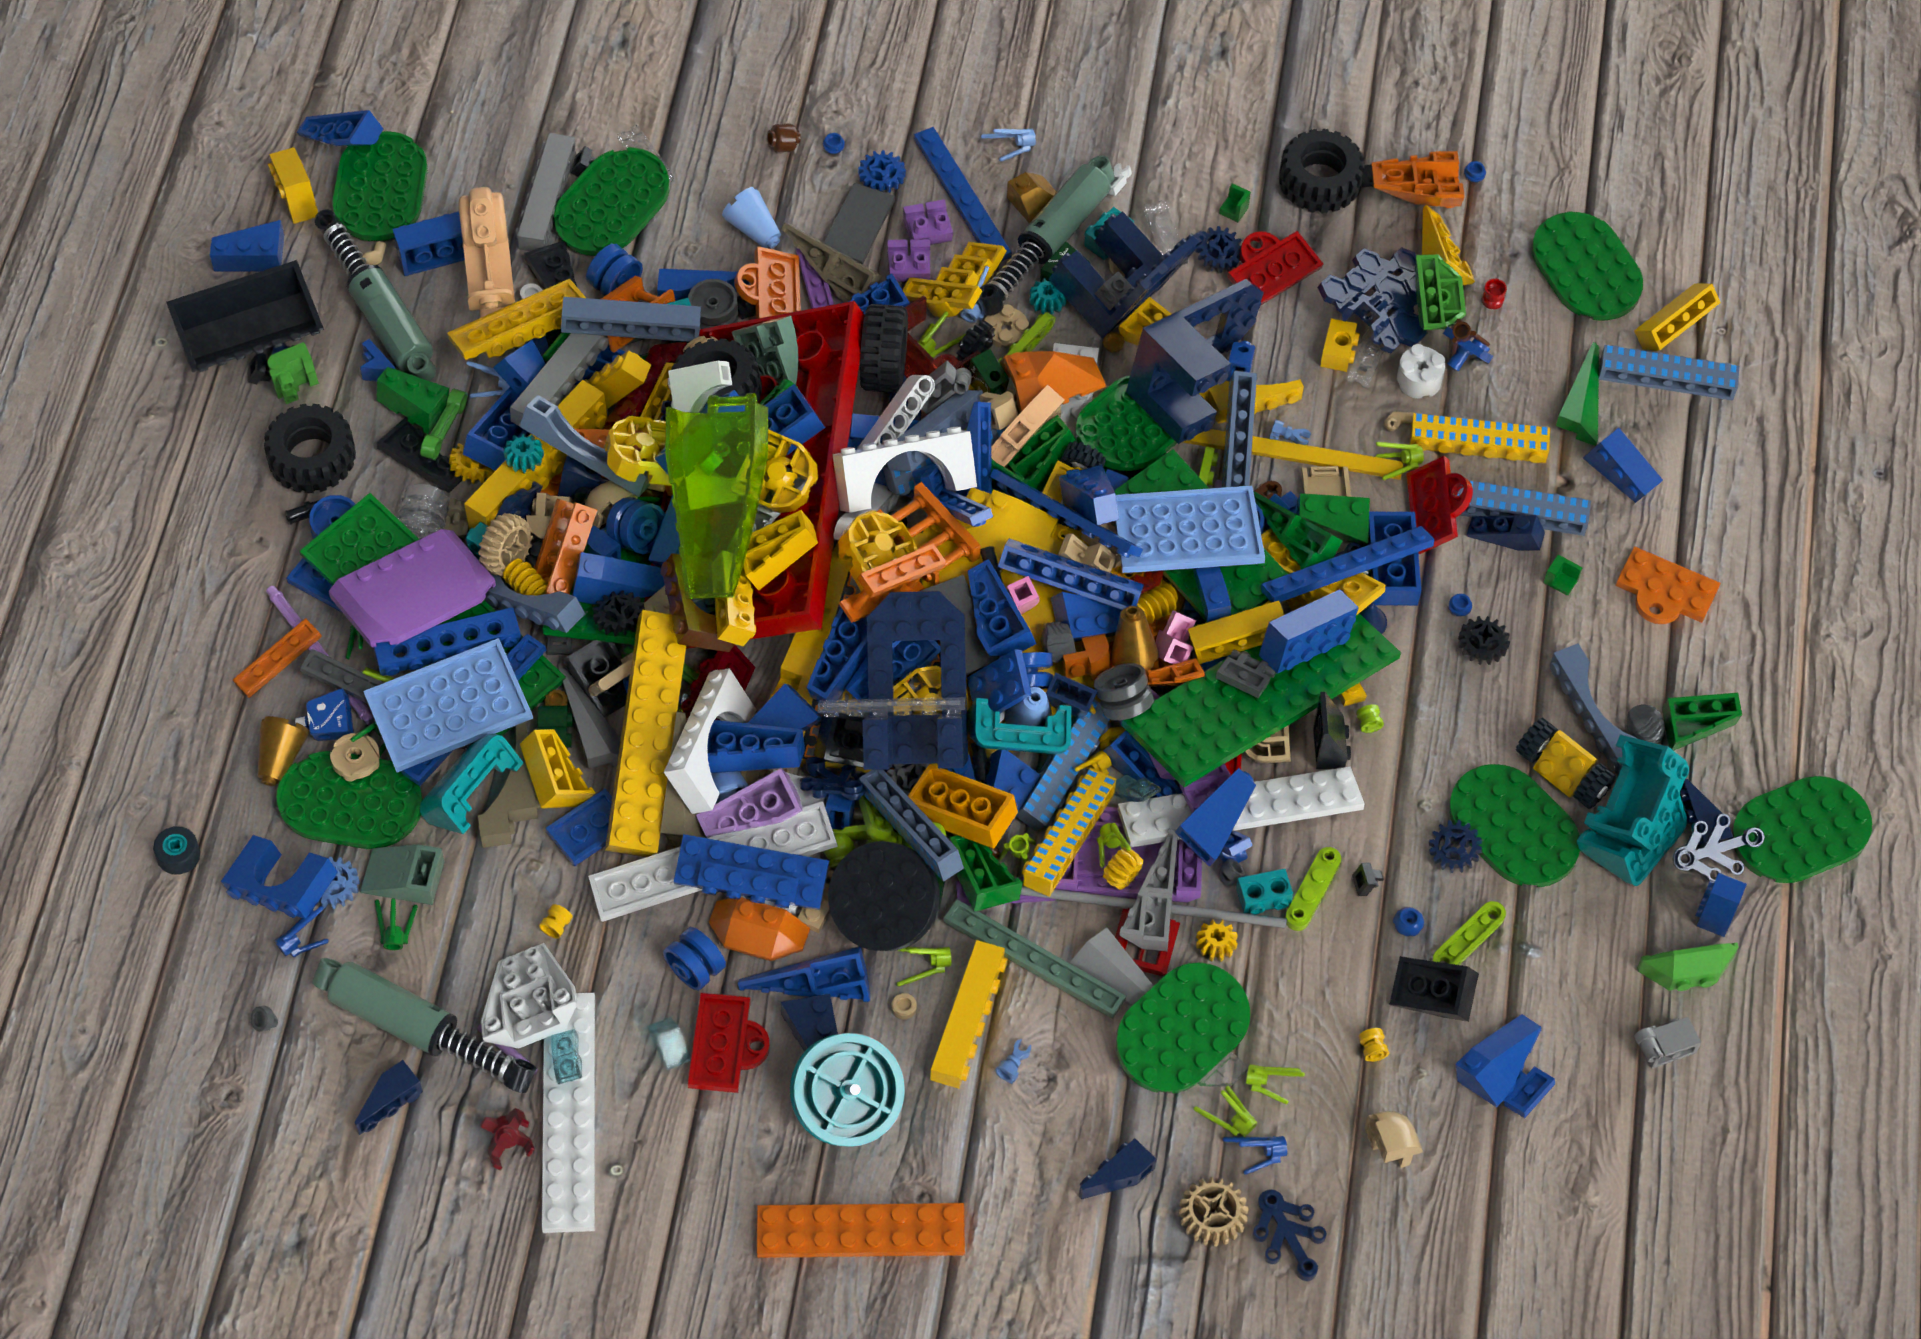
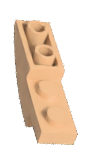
[991,385,1065,467]

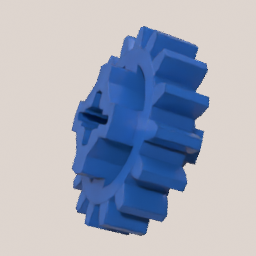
[858,150,906,193]

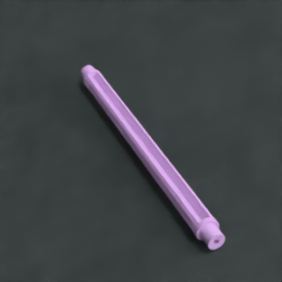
[266,586,375,725]

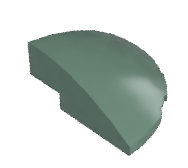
[732,316,798,387]

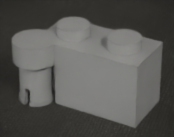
[919,361,972,415]
[1634,1017,1701,1069]

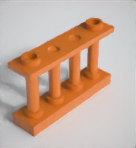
[601,275,675,353]
[877,482,981,586]
[534,499,597,595]
[839,543,947,623]

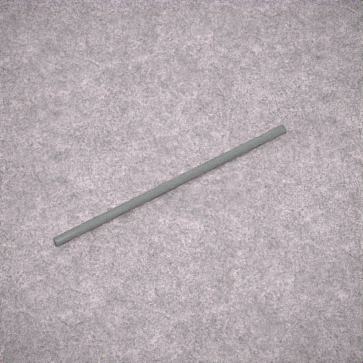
[1021,885,1287,928]

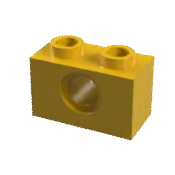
[1320,318,1360,372]

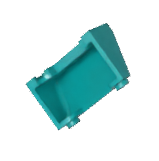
[967,698,1071,754]
[420,734,524,834]
[1577,797,1687,886]

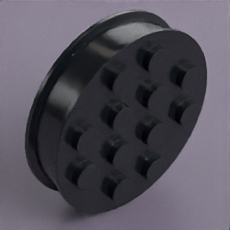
[828,841,940,951]

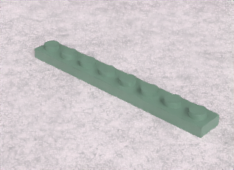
[944,899,1126,1019]

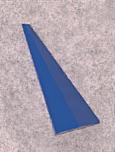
[738,946,871,1002]

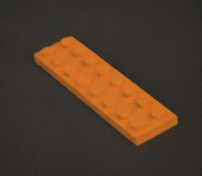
[757,1203,965,1258]

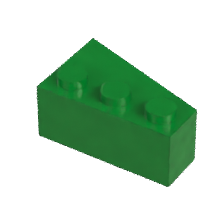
[377,367,449,434]
[1007,415,1076,491]
[1296,493,1370,547]
[1662,693,1742,751]
[949,835,1023,912]

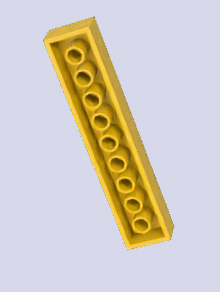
[605,610,686,857]

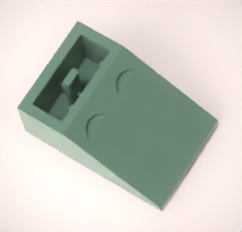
[360,844,445,905]

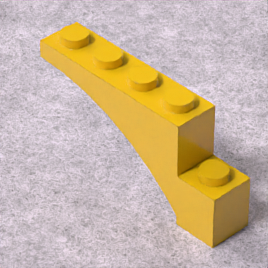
[1199,380,1304,424]

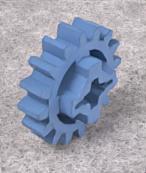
[317,857,360,909]

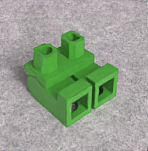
[268,342,319,404]

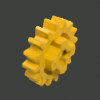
[449,443,495,484]

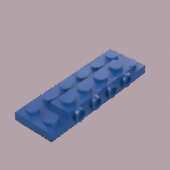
[674,834,829,910]

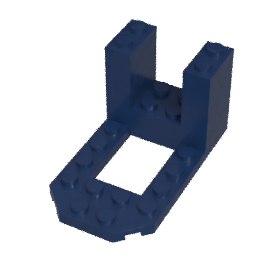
[1049,211,1207,339]
[1126,279,1264,444]
[863,591,968,770]

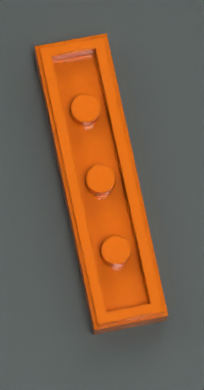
[233,618,322,698]

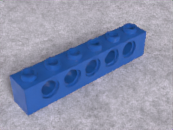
[998,538,1144,610]
[373,607,521,676]

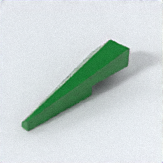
[1556,342,1599,446]
[1253,491,1343,569]

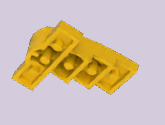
[903,242,1007,318]

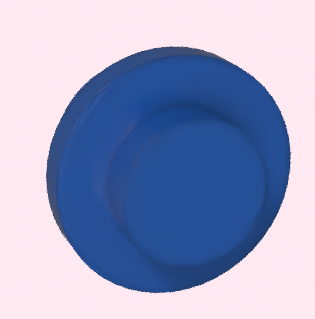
[823,133,845,154]
[1464,161,1486,182]
[1448,594,1472,616]

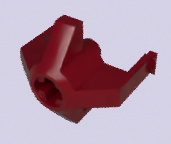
[480,1108,535,1171]

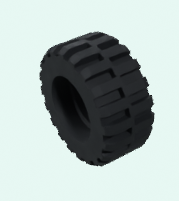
[1279,129,1365,213]
[860,304,908,393]
[671,338,762,410]
[264,404,356,493]

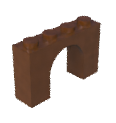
[661,553,735,652]

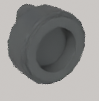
[1219,859,1245,886]
[251,1006,278,1032]

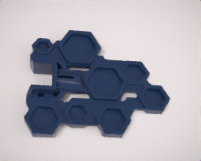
[1317,247,1428,354]

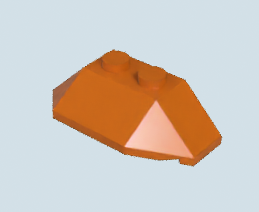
[709,897,810,961]

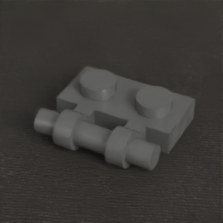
[1216,649,1276,698]

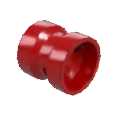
[1482,279,1507,310]

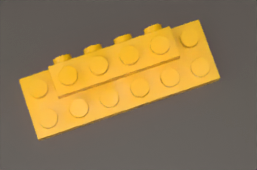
[447,279,586,360]
[1261,528,1386,615]

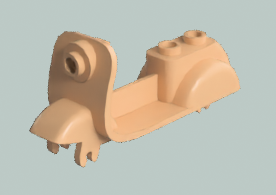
[458,187,515,318]

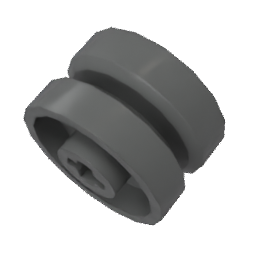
[688,279,738,329]
[1094,663,1154,720]

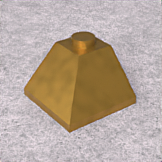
[1007,172,1057,224]

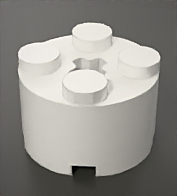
[1397,344,1445,399]

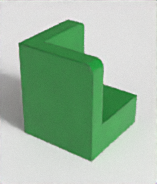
[1219,183,1251,223]
[1544,554,1582,595]

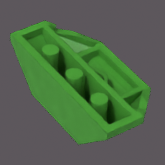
[1416,254,1466,330]
[1637,943,1739,991]

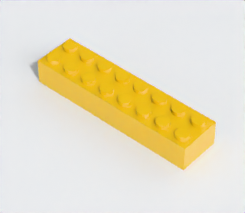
[464,380,607,530]

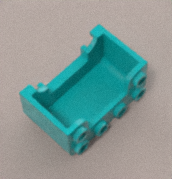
[1584,735,1689,850]

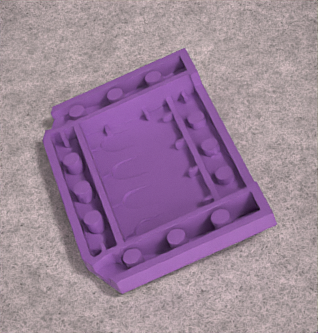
[329,529,496,647]
[1055,807,1202,902]

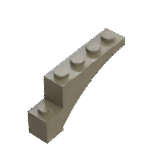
[478,723,542,848]

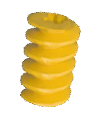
[503,558,548,596]
[1137,583,1178,624]

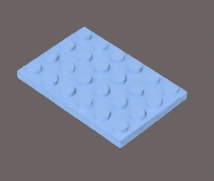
[1115,486,1265,573]
[363,638,533,772]

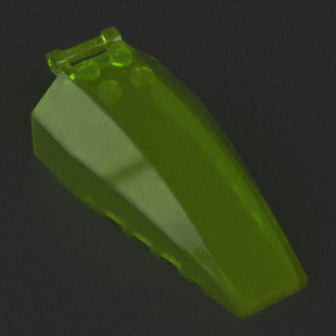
[665,393,768,599]

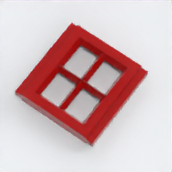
[1115,908,1180,976]

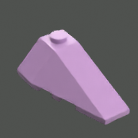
[696,768,803,837]

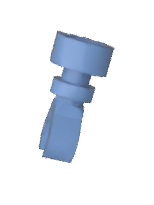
[1269,419,1311,445]
[995,1039,1031,1084]

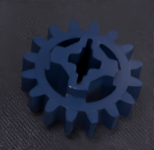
[1195,226,1242,273]
[1429,820,1482,873]

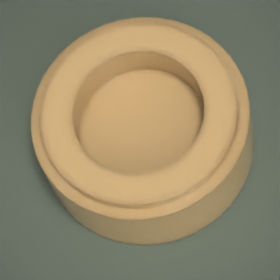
[892,993,917,1020]

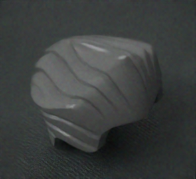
[1041,621,1076,664]
[1627,704,1665,743]

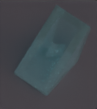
[648,1017,690,1070]

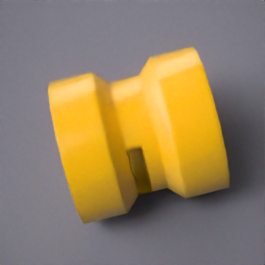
[539,904,573,939]
[1359,1028,1389,1062]

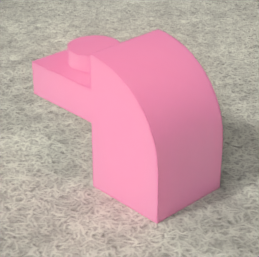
[1007,576,1040,615]
[1155,610,1196,664]

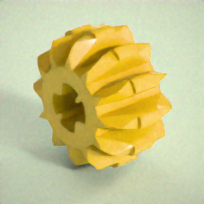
[1103,847,1143,890]
[1196,919,1238,962]

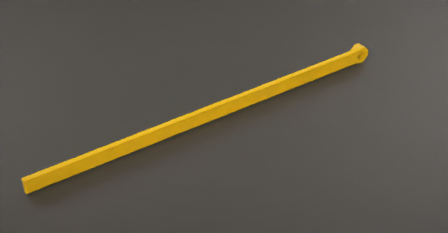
[968,385,1403,480]

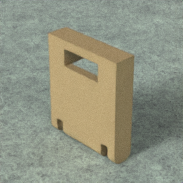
[1301,466,1351,497]
[588,652,633,696]

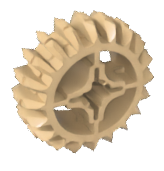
[478,513,533,576]
[1179,1177,1249,1247]

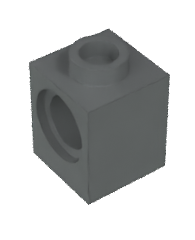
[1095,271,1132,310]

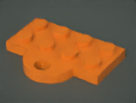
[734,246,801,319]
[1616,546,1721,624]

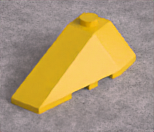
[1422,205,1475,285]

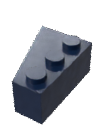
[780,994,838,1052]

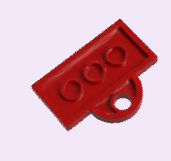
[1227,231,1324,305]
[1406,456,1473,554]
[688,993,770,1093]

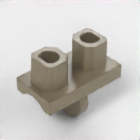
[444,498,469,542]

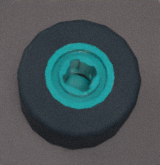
[153,826,201,875]

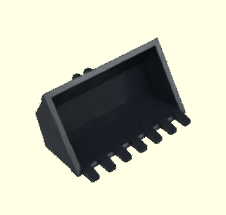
[166,260,324,372]

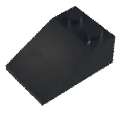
[562,640,630,718]
[1313,692,1351,769]
[813,709,891,773]
[1389,956,1479,1022]

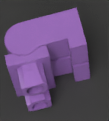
[903,199,953,245]
[887,239,930,282]

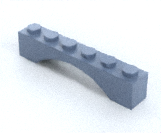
[519,395,650,497]
[484,571,585,633]
[1550,643,1637,777]

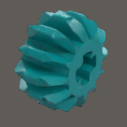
[1029,278,1066,315]
[504,433,544,474]

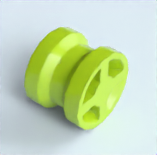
[1356,704,1384,733]

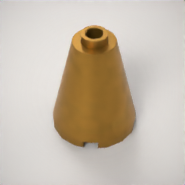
[1111,606,1159,671]
[258,716,309,786]

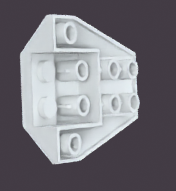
[481,943,577,1049]

